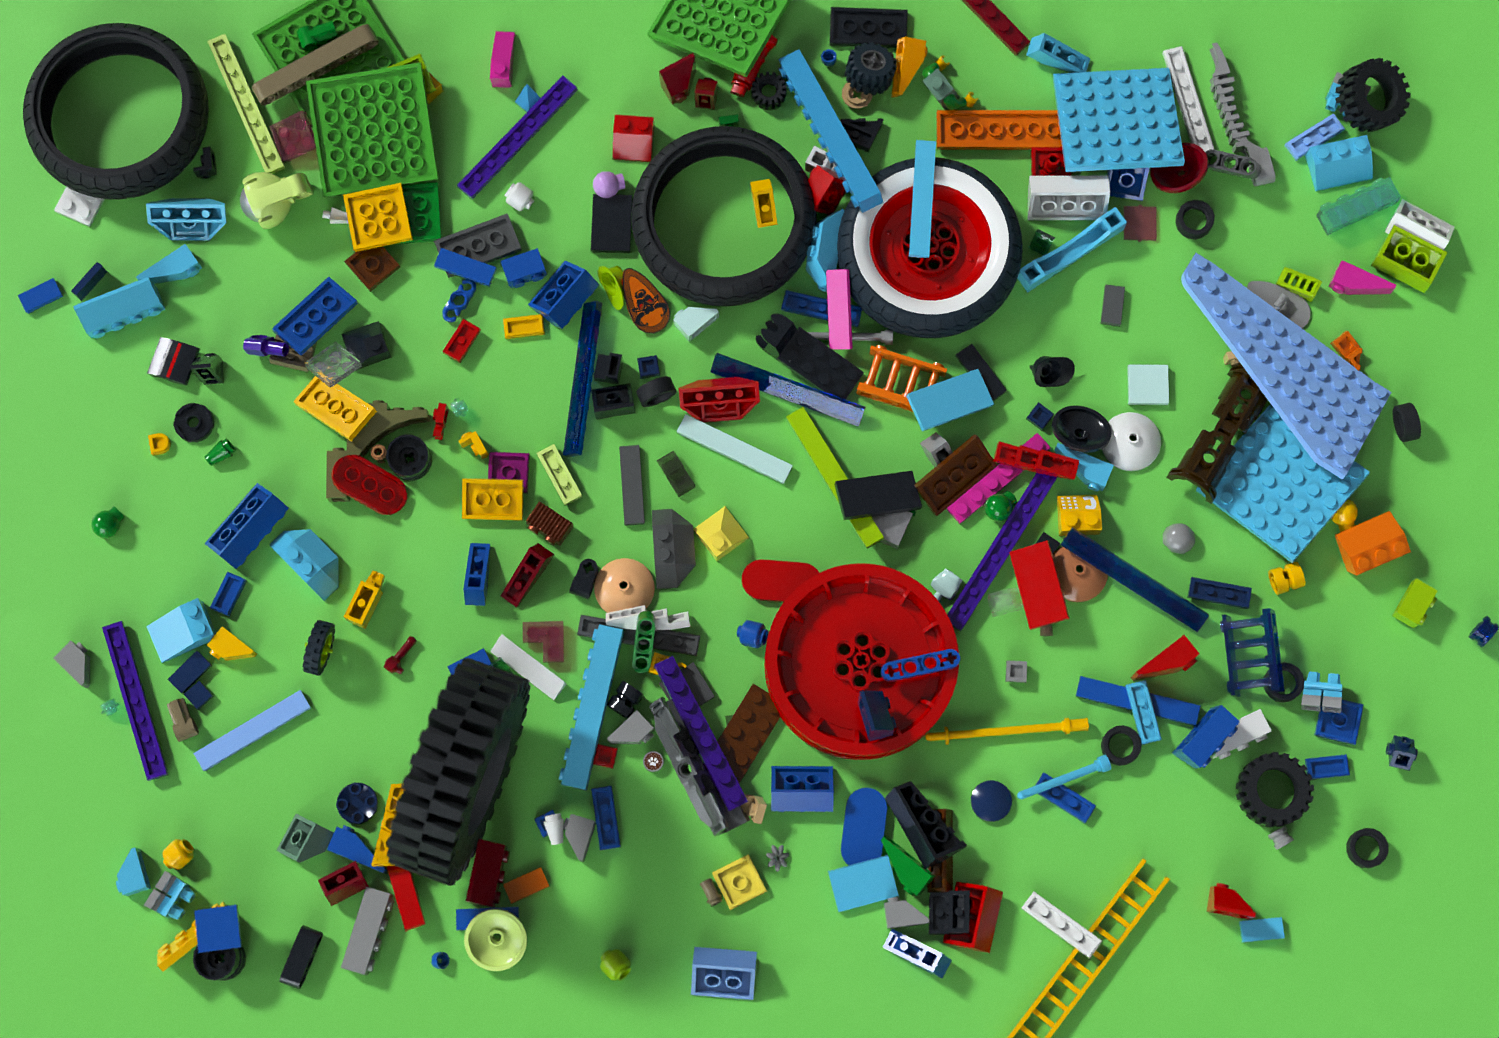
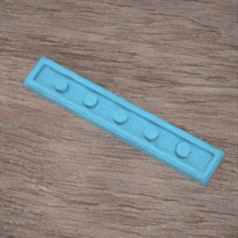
[909,140,936,258]

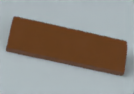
[928,809,953,892]

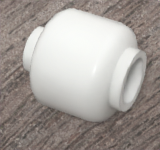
[504,182,534,211]

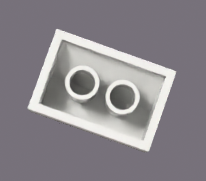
[1385,199,1455,250]

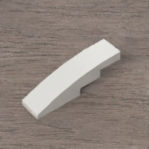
[606,605,690,630]

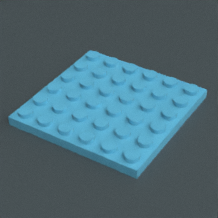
[1053,68,1185,172]
[1196,404,1370,563]

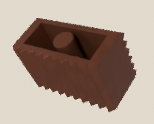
[526,501,574,546]

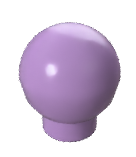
[593,171,625,198]

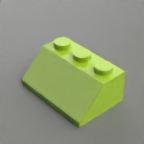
[1371,225,1448,293]

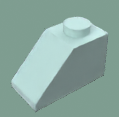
[673,307,719,342]

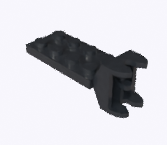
[755,314,864,405]

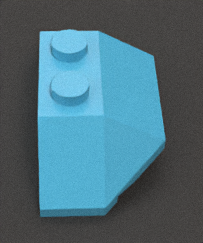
[146,198,227,241]
[805,209,845,288]
[269,529,339,601]

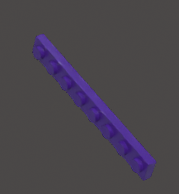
[457,75,578,199]
[102,621,168,781]
[654,656,748,811]

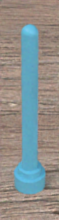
[1017,755,1111,799]

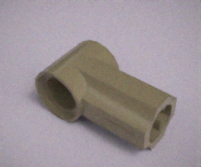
[167,698,199,742]

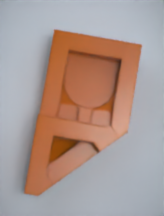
[1330,331,1362,370]

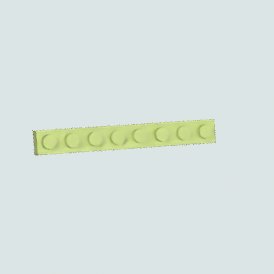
[207,34,285,174]

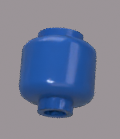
[737,620,768,649]

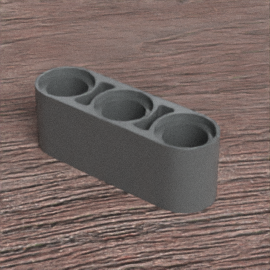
[1205,149,1262,179]

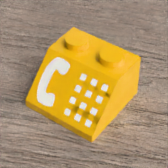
[1057,495,1102,536]

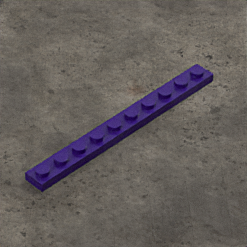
[947,473,1058,632]

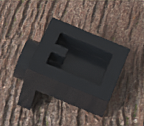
[193,147,217,179]

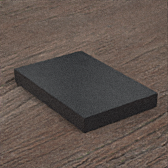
[591,194,632,253]

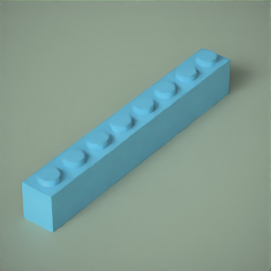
[559,624,624,791]

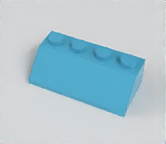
[73,277,165,338]

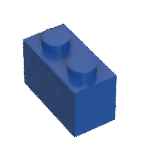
[501,248,547,288]

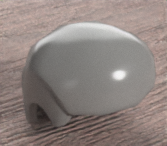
[1163,523,1195,554]

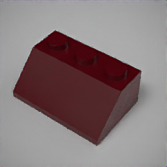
[466,839,510,908]

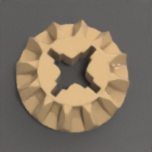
[842,83,872,110]

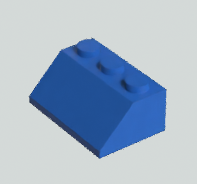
[528,261,599,329]
[1172,705,1240,769]
[771,766,834,812]

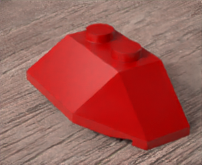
[679,377,760,423]

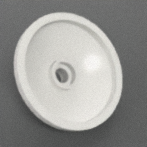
[1102,412,1161,471]

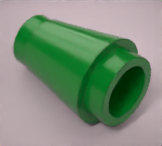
[204,439,236,466]

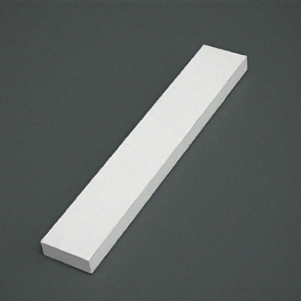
[1162,46,1215,152]

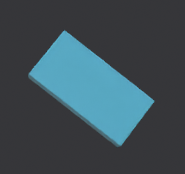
[1239,917,1285,942]

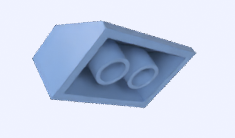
[691,947,757,1000]

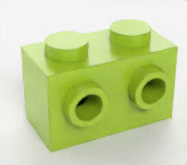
[1392,578,1438,628]

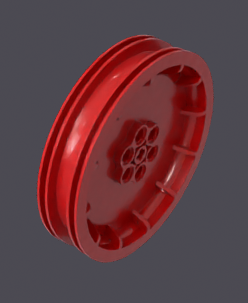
[764,563,959,760]

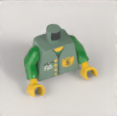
[922,55,978,110]

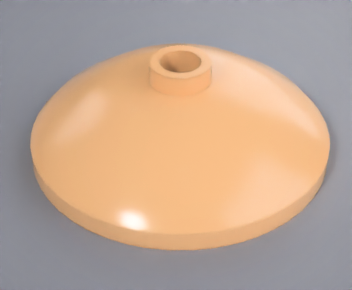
[594,558,655,613]

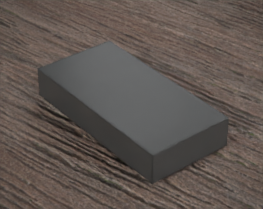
[1100,284,1125,326]

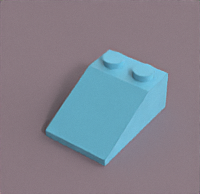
[146,598,216,663]

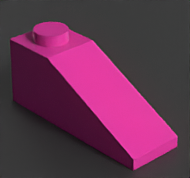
[490,31,515,88]
[1328,260,1396,295]

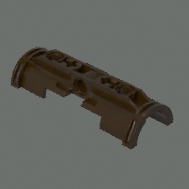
[1166,365,1268,504]

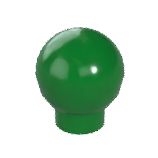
[984,491,1017,521]
[91,506,125,538]

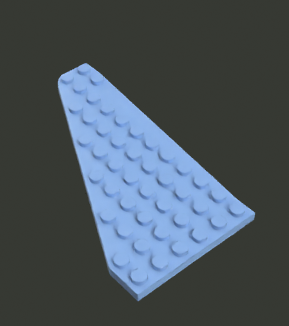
[1181,253,1391,480]

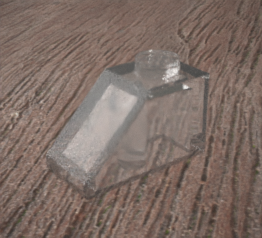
[987,588,1024,617]

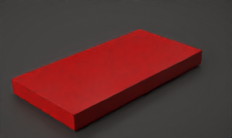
[1009,540,1070,630]

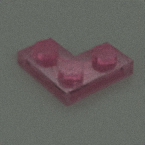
[523,621,564,663]

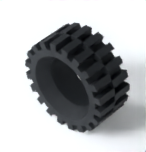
[1335,58,1411,132]
[1236,752,1314,827]

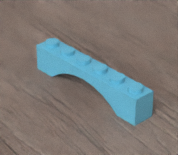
[1017,207,1127,293]

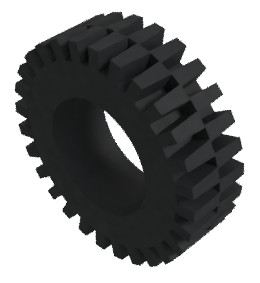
[387,658,530,886]

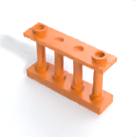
[856,345,947,412]

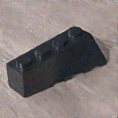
[885,781,967,869]

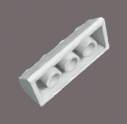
[1028,175,1110,220]

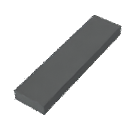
[619,445,645,526]

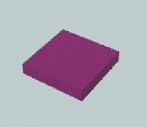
[488,452,530,494]

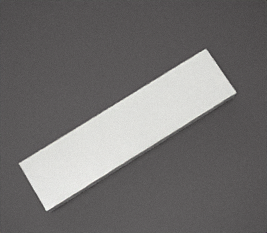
[1022,892,1102,958]

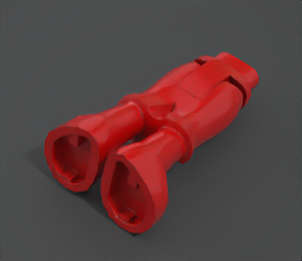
[730,35,778,97]

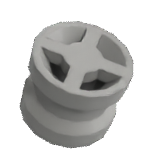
[1268,825,1294,850]

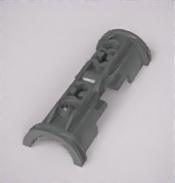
[649,697,750,836]

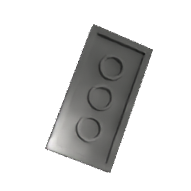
[434,213,522,278]

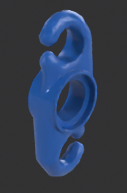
[442,279,476,322]

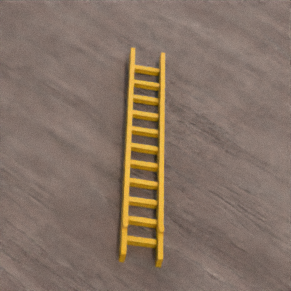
[1007,858,1170,1038]

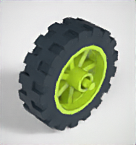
[303,620,335,676]

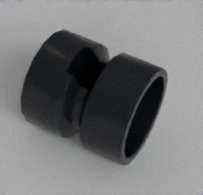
[606,681,644,719]

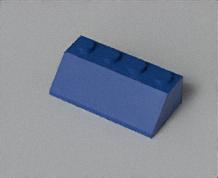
[205,483,289,569]

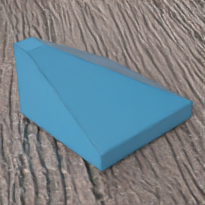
[515,85,540,112]

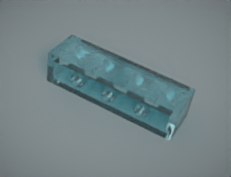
[1316,177,1401,235]

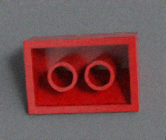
[943,881,1003,953]

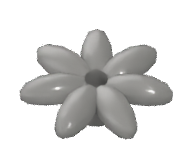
[766,845,789,872]

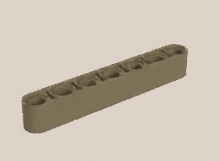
[252,24,379,106]

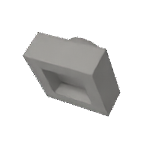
[1005,660,1027,683]

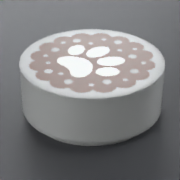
[643,751,664,772]

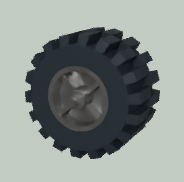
[845,42,897,96]

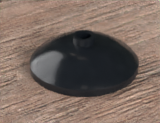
[1052,406,1111,453]

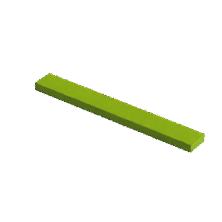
[786,407,884,549]

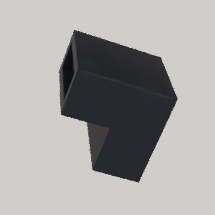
[594,353,623,385]

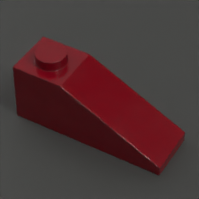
[501,543,554,607]

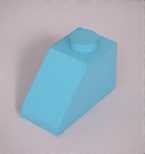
[116,847,151,896]

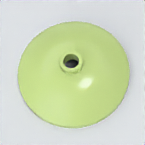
[464,909,527,971]

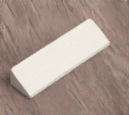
[490,634,567,700]

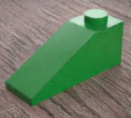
[881,836,936,896]

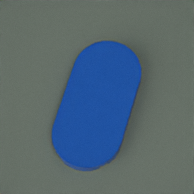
[841,788,887,866]

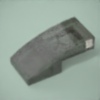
[657,450,695,497]

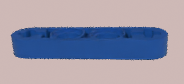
[881,649,960,682]

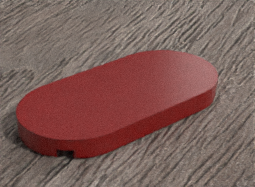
[331,455,407,515]
[741,559,819,602]

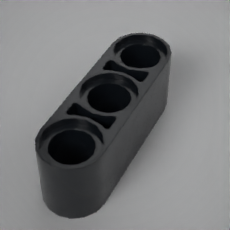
[280,925,323,989]

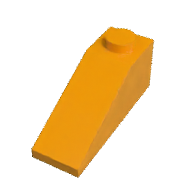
[891,37,927,98]

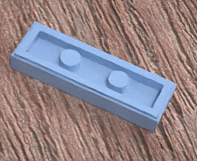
[1284,113,1345,161]

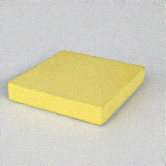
[712,854,767,910]

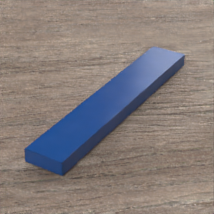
[1075,676,1201,726]

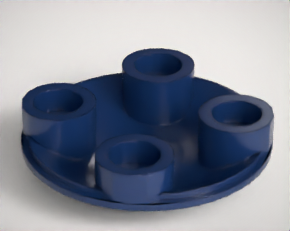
[971,780,1012,822]
[336,783,378,824]

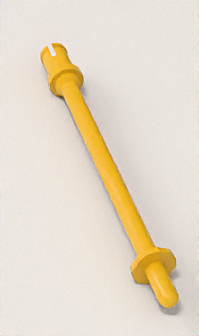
[925,718,1089,745]

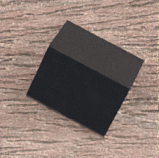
[591,383,635,420]

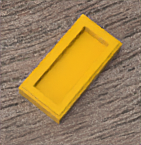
[503,314,545,339]

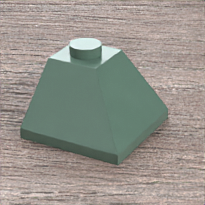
[276,814,334,863]

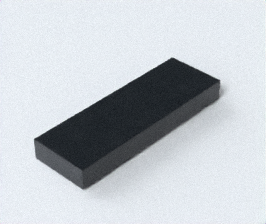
[955,344,1007,401]

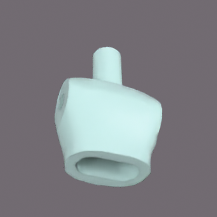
[931,568,963,601]

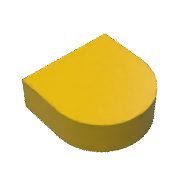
[148,433,171,456]

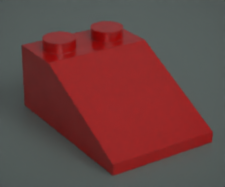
[1131,635,1200,681]

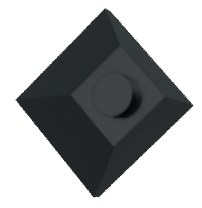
[342,321,391,370]

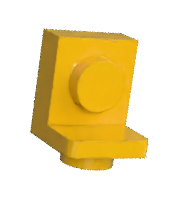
[458,431,489,459]

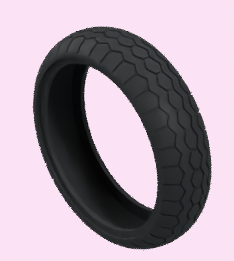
[23,23,209,199]
[631,126,816,306]

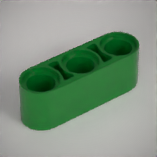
[632,611,655,673]

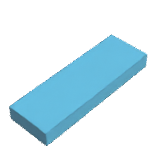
[1125,680,1162,745]

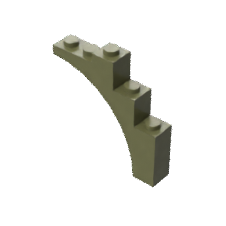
[326,400,430,502]

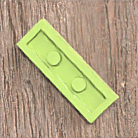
[537,444,582,506]

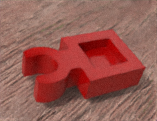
[433,403,449,440]

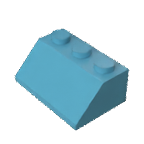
[1305,135,1373,191]

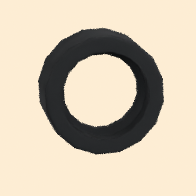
[1175,200,1215,239]
[636,376,676,407]
[1393,403,1421,442]
[1263,662,1305,703]
[1101,725,1142,766]
[1346,828,1388,868]

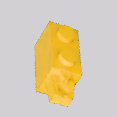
[344,570,385,629]

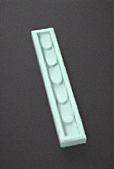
[677,414,793,484]

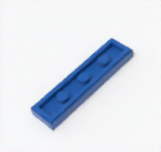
[781,290,862,328]

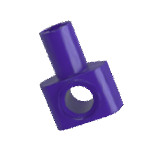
[243,335,289,357]

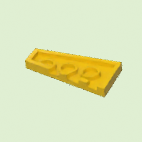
[371,784,404,867]

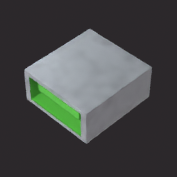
[871,511,913,549]

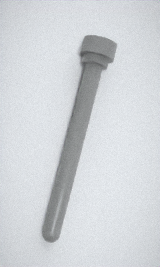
[808,329,893,345]

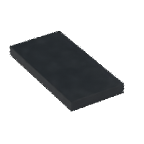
[829,7,908,48]
[834,471,922,520]

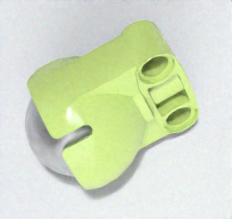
[240,172,314,229]

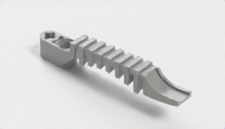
[1209,43,1275,187]

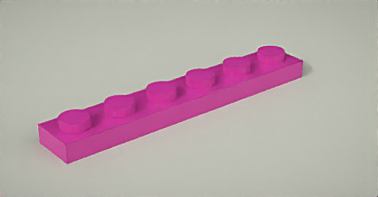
[947,433,1051,524]

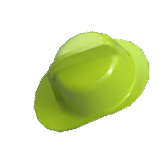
[598,266,624,310]

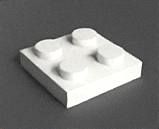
[54,187,104,227]

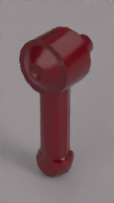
[384,636,417,674]

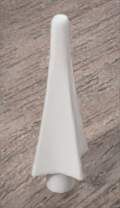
[322,207,349,224]

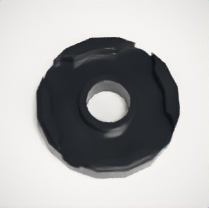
[173,403,214,442]

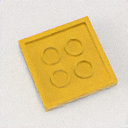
[343,183,413,252]

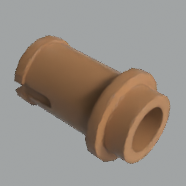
[371,445,387,463]

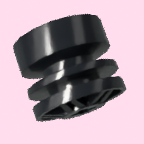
[386,434,432,481]
[193,945,246,981]

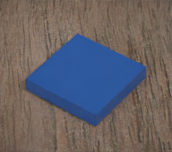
[1314,696,1364,745]
[194,905,242,953]

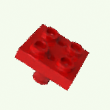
[1031,147,1071,176]

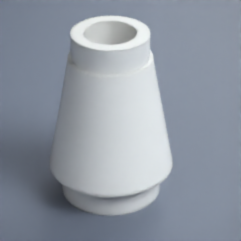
[544,814,564,845]

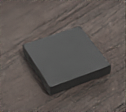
[659,662,715,707]

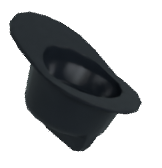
[1030,356,1075,387]

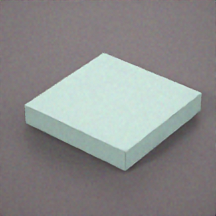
[1127,365,1169,405]

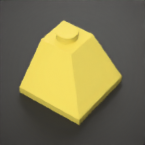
[693,506,749,561]

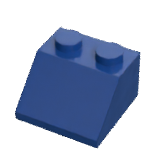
[1106,168,1149,201]

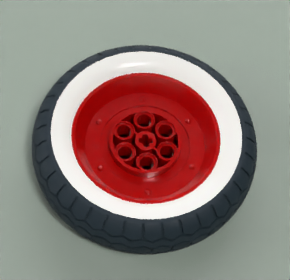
[837,157,1023,338]

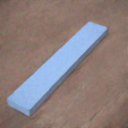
[193,690,311,771]

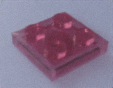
[269,110,316,163]

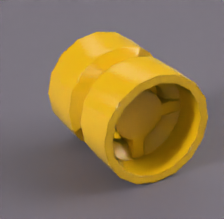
[1268,562,1305,595]

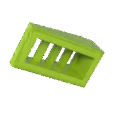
[1275,267,1322,302]

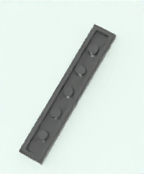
[577,615,700,656]

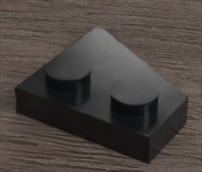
[840,118,884,153]

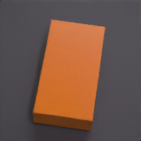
[503,867,550,904]

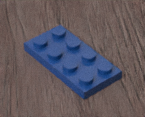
[272,277,358,356]

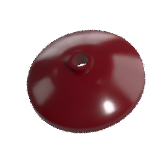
[1150,142,1209,193]

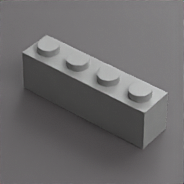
[341,887,394,975]

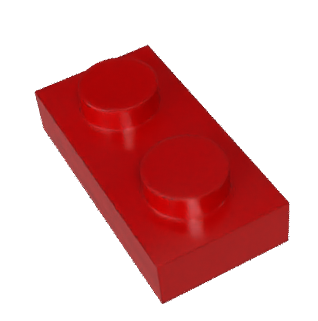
[442,319,481,363]

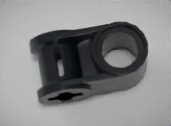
[569,559,599,600]

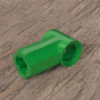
[297,21,339,51]

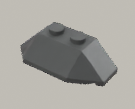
[652,509,696,589]

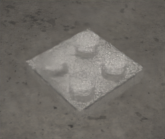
[305,342,362,388]

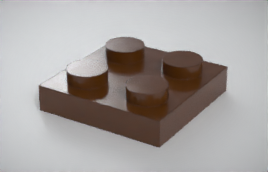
[344,246,400,292]

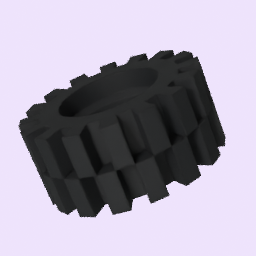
[751,71,786,110]

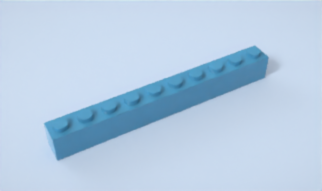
[778,49,883,213]

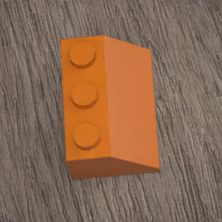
[1334,511,1411,576]

